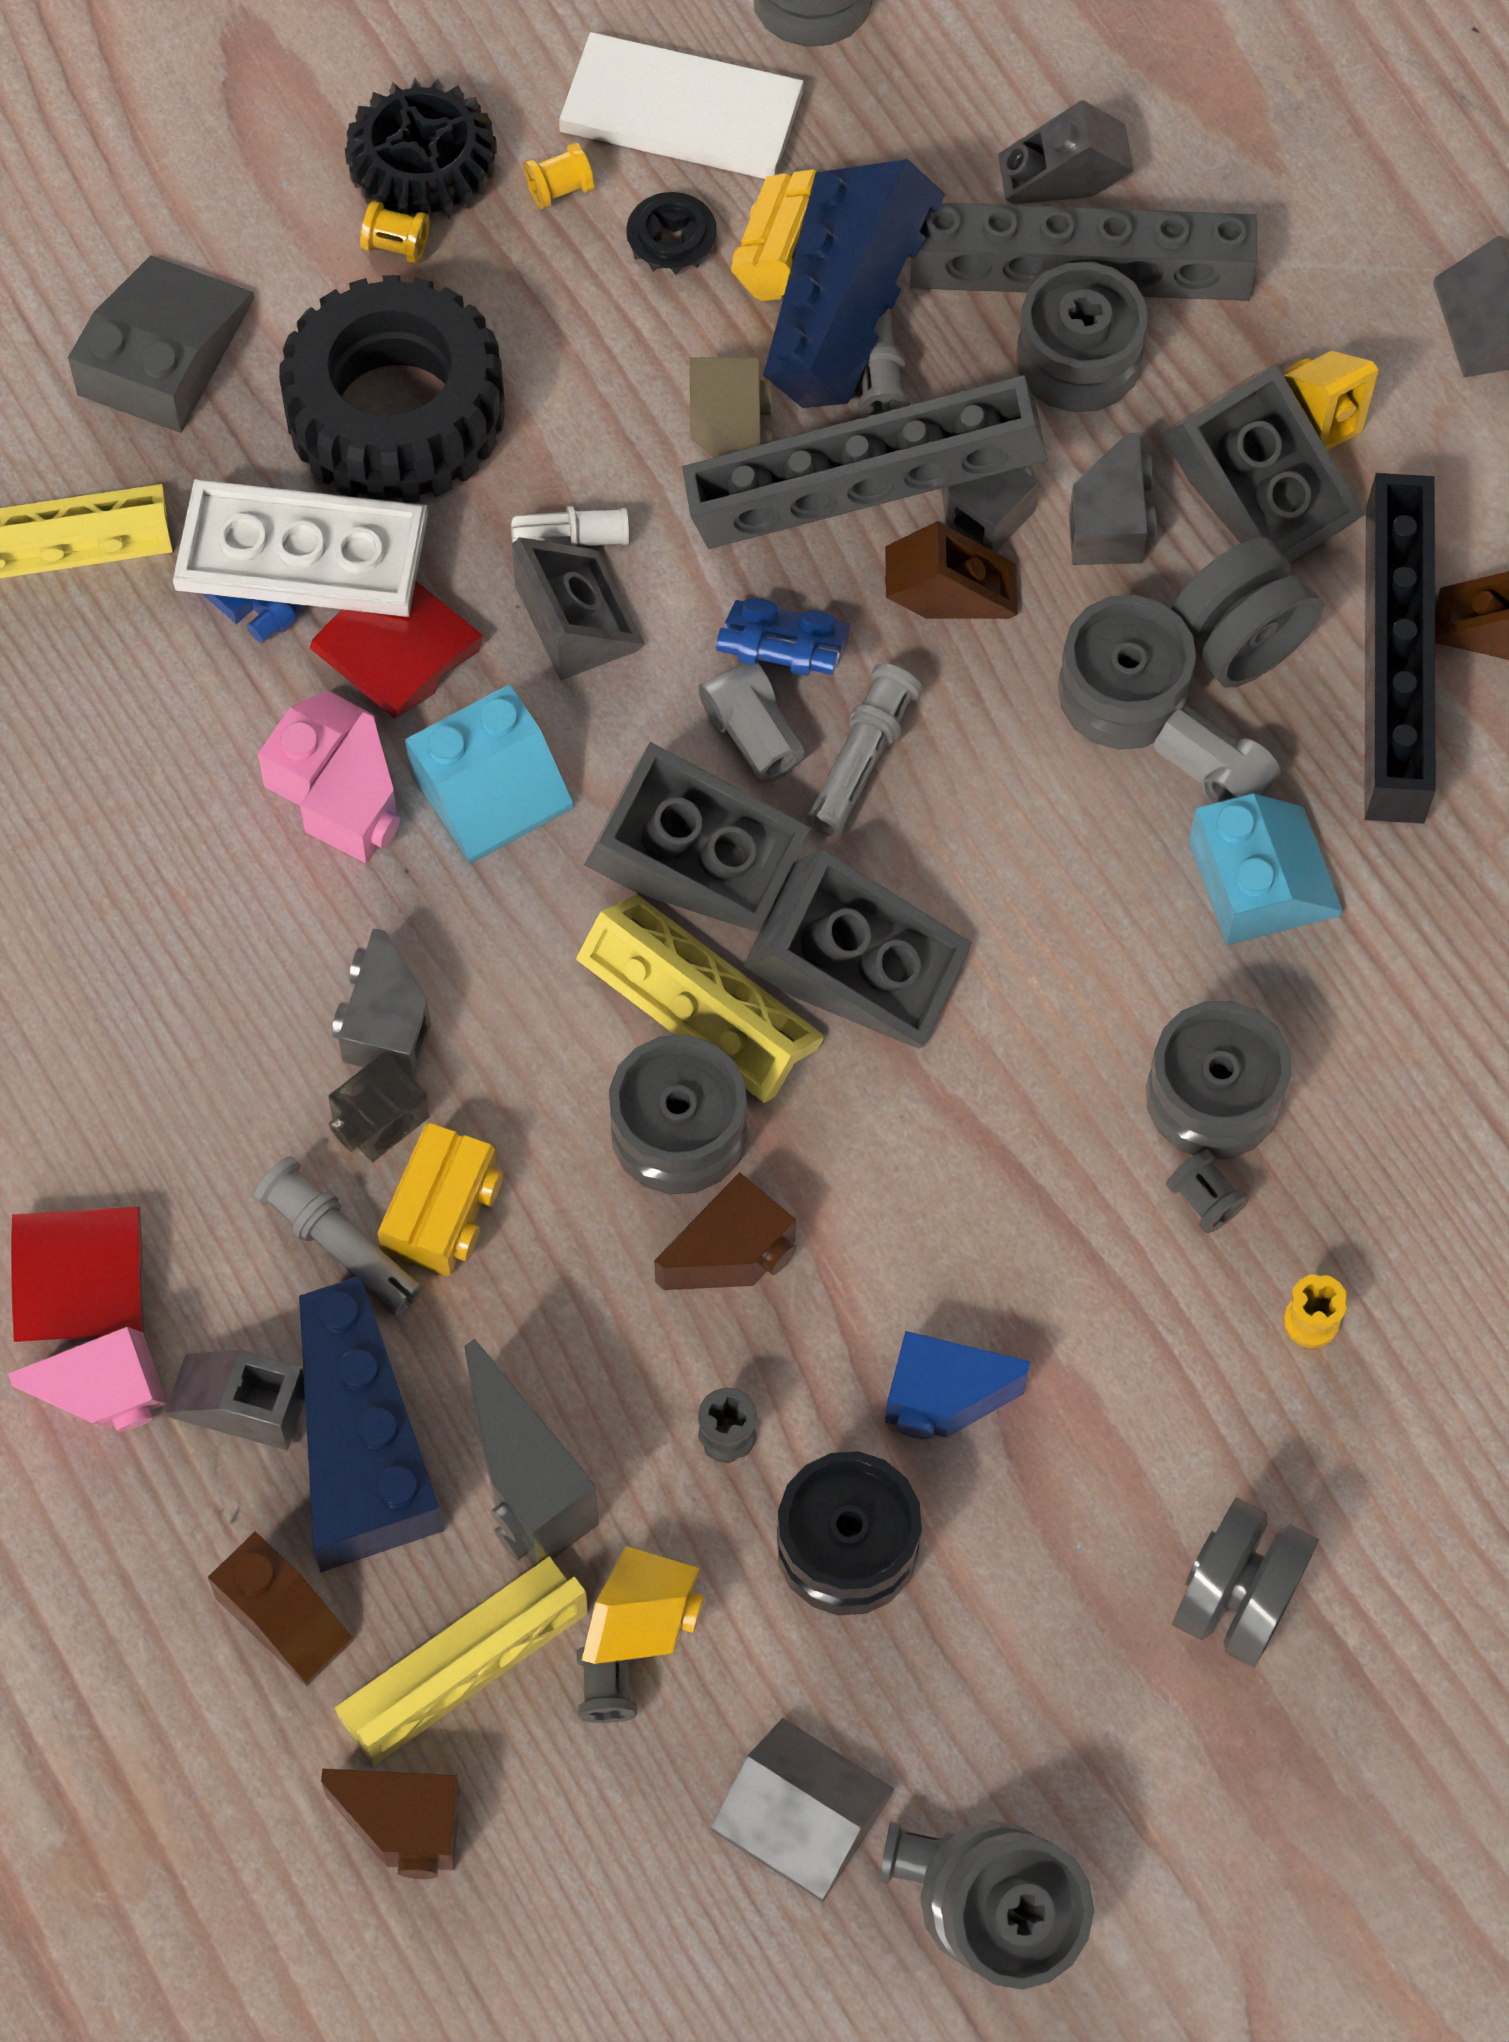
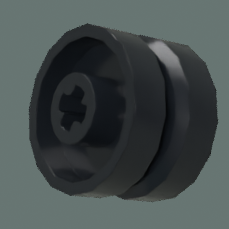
[777,1451,922,1616]

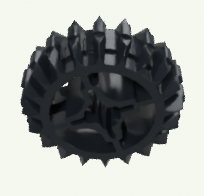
[345,78,497,220]

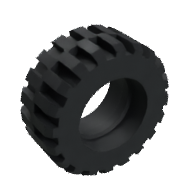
[279,275,505,503]

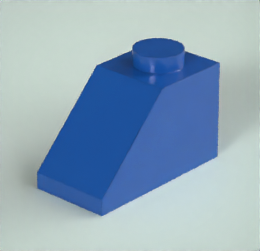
[885,1331,1031,1439]

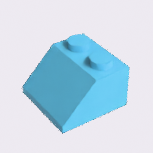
[405,684,573,864]
[1188,793,1343,945]

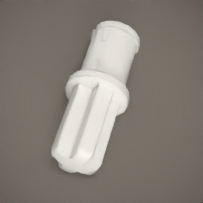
[511,506,629,547]

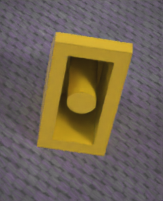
[1284,350,1379,451]
[582,1546,705,1664]

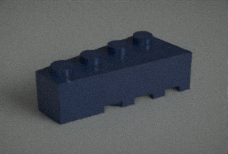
[763,159,945,408]
[299,1276,444,1573]

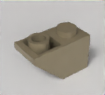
[690,357,772,458]

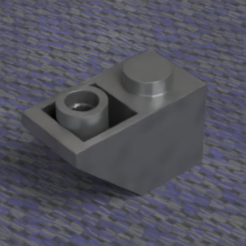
[998,100,1134,204]
[1069,432,1156,565]
[942,466,1039,552]
[332,928,431,1079]
[165,1350,305,1451]

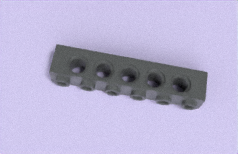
[910,203,1257,301]
[682,375,1048,549]

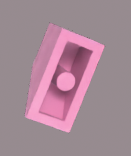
[257,690,378,806]
[300,711,400,864]
[8,1327,168,1432]

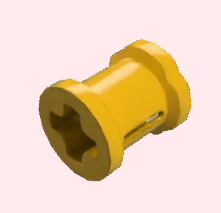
[523,142,595,210]
[360,200,430,264]
[1283,1274,1347,1349]

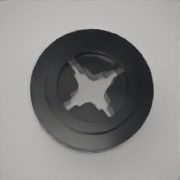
[626,192,717,275]

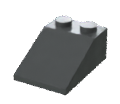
[68,255,254,433]
[1161,364,1365,563]
[584,742,811,932]
[743,849,972,1049]
[464,1338,599,1566]

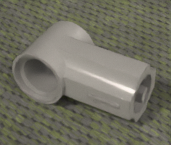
[698,663,804,781]
[1154,705,1281,804]

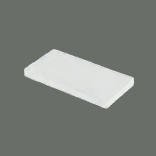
[559,32,803,179]
[173,479,428,617]

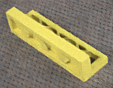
[0,484,173,578]
[576,894,825,1103]
[334,1556,588,1767]

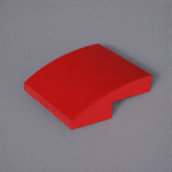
[310,581,483,719]
[11,1206,144,1342]

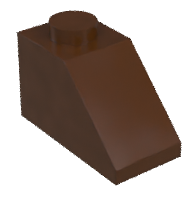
[885,521,1018,619]
[1435,571,1509,660]
[654,1172,797,1290]
[208,1531,354,1687]
[321,1768,460,1879]

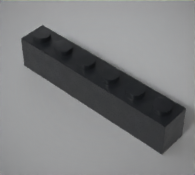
[1364,473,1436,824]

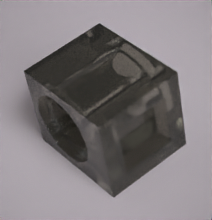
[328,1050,430,1163]

